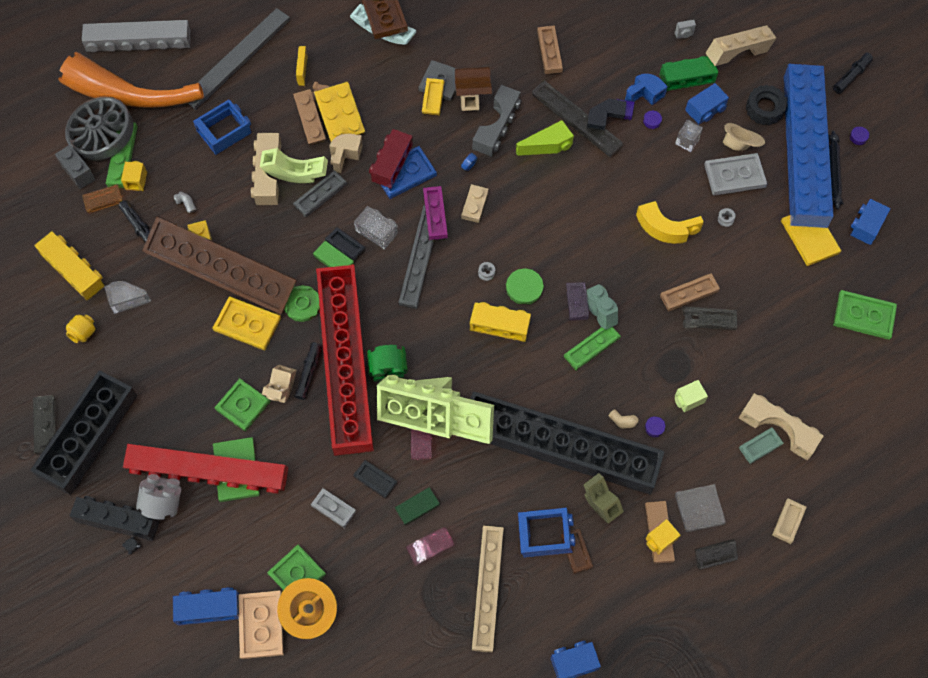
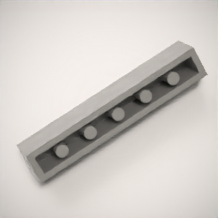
[82,20,191,52]

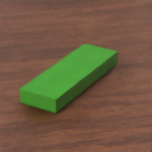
[564,327,621,371]

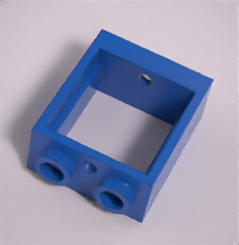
[193,100,251,155]
[518,508,576,557]

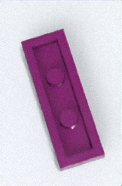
[423,186,448,240]

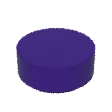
[643,111,662,129]
[850,127,869,145]
[645,417,665,437]

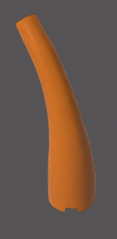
[59,52,204,108]

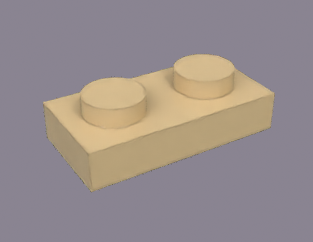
[461,184,489,223]

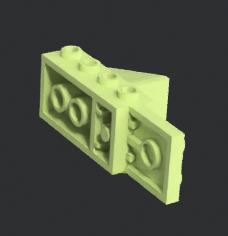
[377,375,494,444]

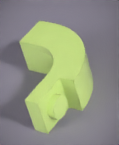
[260,148,328,183]

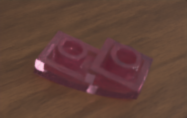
[411,429,432,460]
[406,527,454,565]

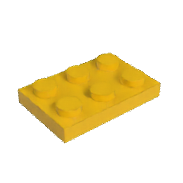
[314,82,365,142]

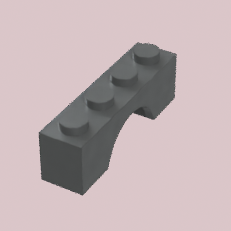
[472,85,522,157]

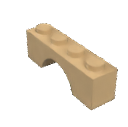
[706,25,776,66]
[251,133,281,205]
[739,393,823,460]

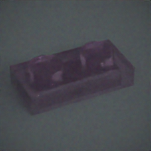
[566,282,589,321]

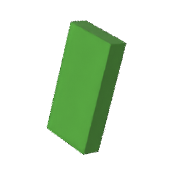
[313,241,354,267]

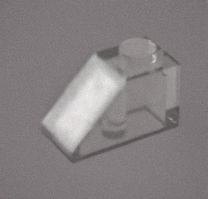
[104,281,151,314]

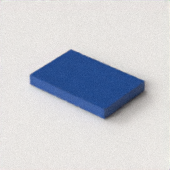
[381,146,437,199]

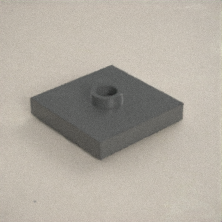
[419,60,457,101]

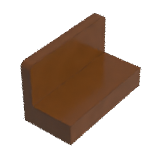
[455,67,492,96]

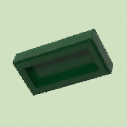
[395,487,440,526]

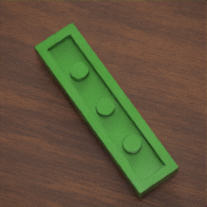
[106,123,138,188]

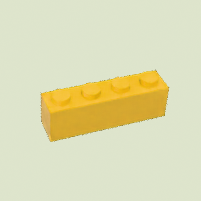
[34,232,104,300]

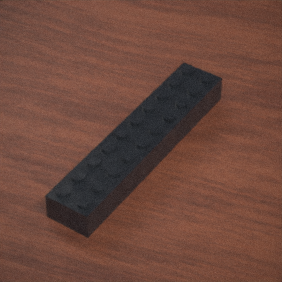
[471,391,665,495]

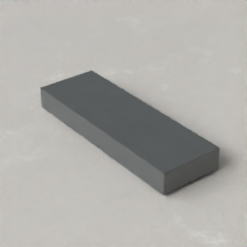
[293,170,347,217]

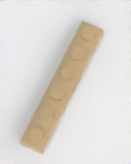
[472,526,503,653]

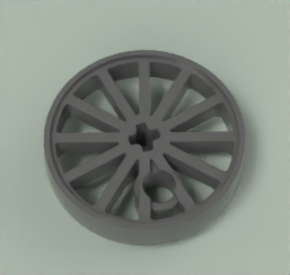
[65,96,134,161]

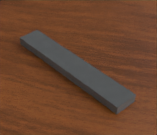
[398,205,434,309]

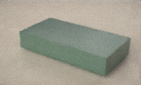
[739,428,784,464]

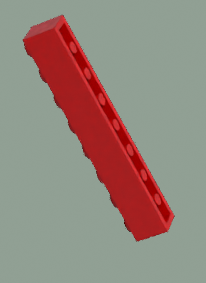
[123,444,289,494]

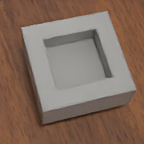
[675,20,696,39]

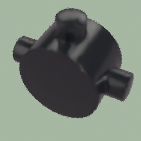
[122,536,141,555]

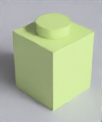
[675,380,708,412]

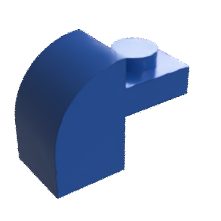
[625,74,668,105]

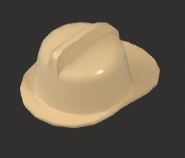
[723,123,765,151]

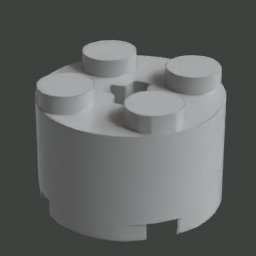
[136,474,181,519]

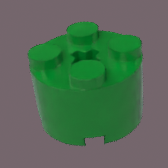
[367,345,408,382]

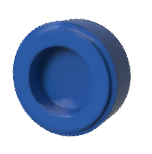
[461,153,478,171]

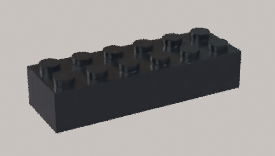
[30,370,138,496]

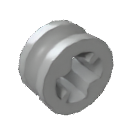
[718,208,735,227]
[478,262,495,281]

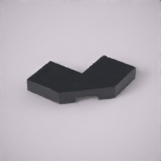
[587,98,626,130]

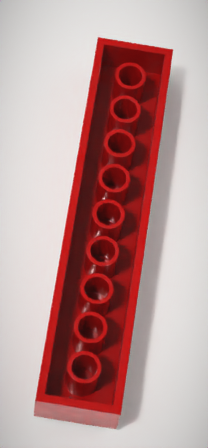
[316,265,374,456]

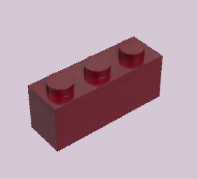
[369,129,413,189]

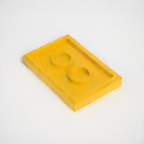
[781,215,841,266]
[212,296,281,350]

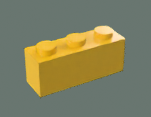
[470,302,531,342]

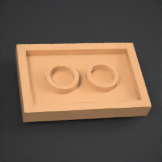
[238,591,284,659]

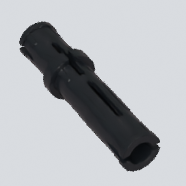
[833,52,873,94]
[118,200,150,243]
[293,342,323,400]

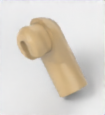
[608,409,638,429]

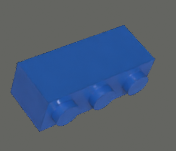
[173,588,239,625]

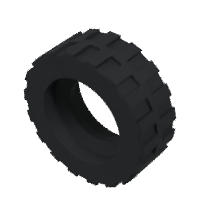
[746,85,788,125]

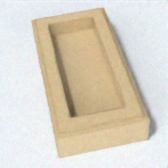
[772,499,807,544]

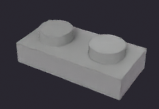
[311,489,356,528]

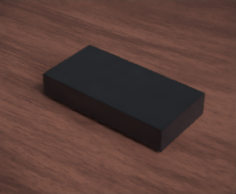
[325,227,365,261]
[353,460,397,499]

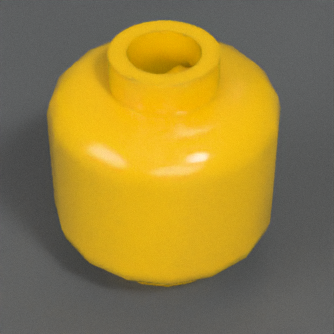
[66,315,95,343]

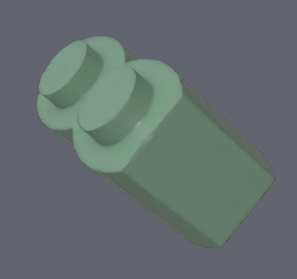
[587,284,618,329]

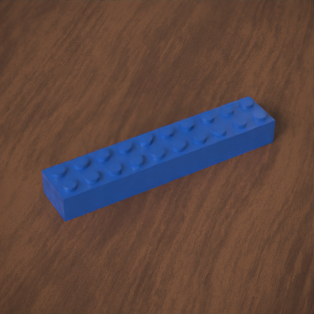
[784,64,833,228]

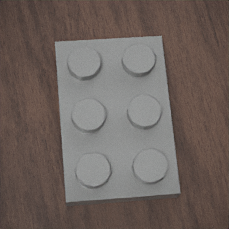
[704,153,767,195]

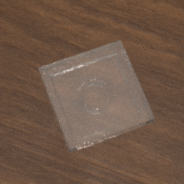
[675,484,726,532]

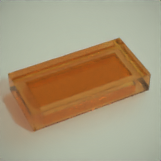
[82,184,123,213]

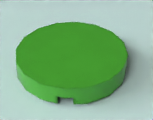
[506,268,544,305]
[284,285,320,322]

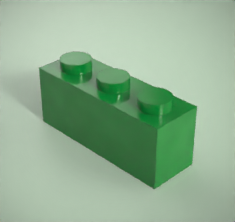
[659,56,718,91]

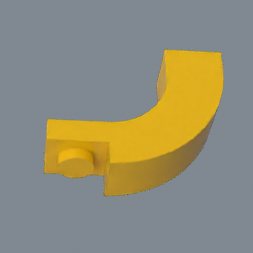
[636,201,704,244]

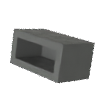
[55,145,95,190]

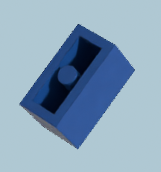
[685,83,729,124]
[851,199,891,245]
[551,641,601,678]

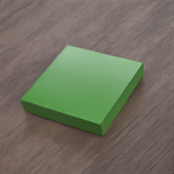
[215,378,270,432]
[267,545,326,590]

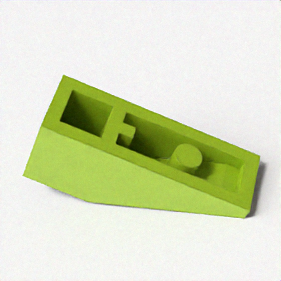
[516,120,574,155]

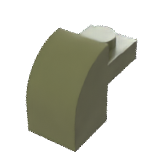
[583,473,624,524]

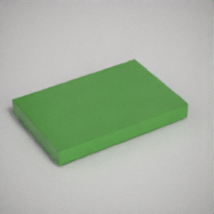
[833,290,897,340]
[213,437,260,502]

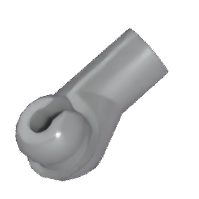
[174,192,196,213]

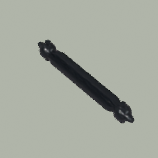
[828,131,844,210]

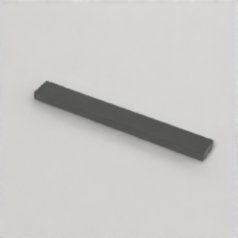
[187,8,290,110]

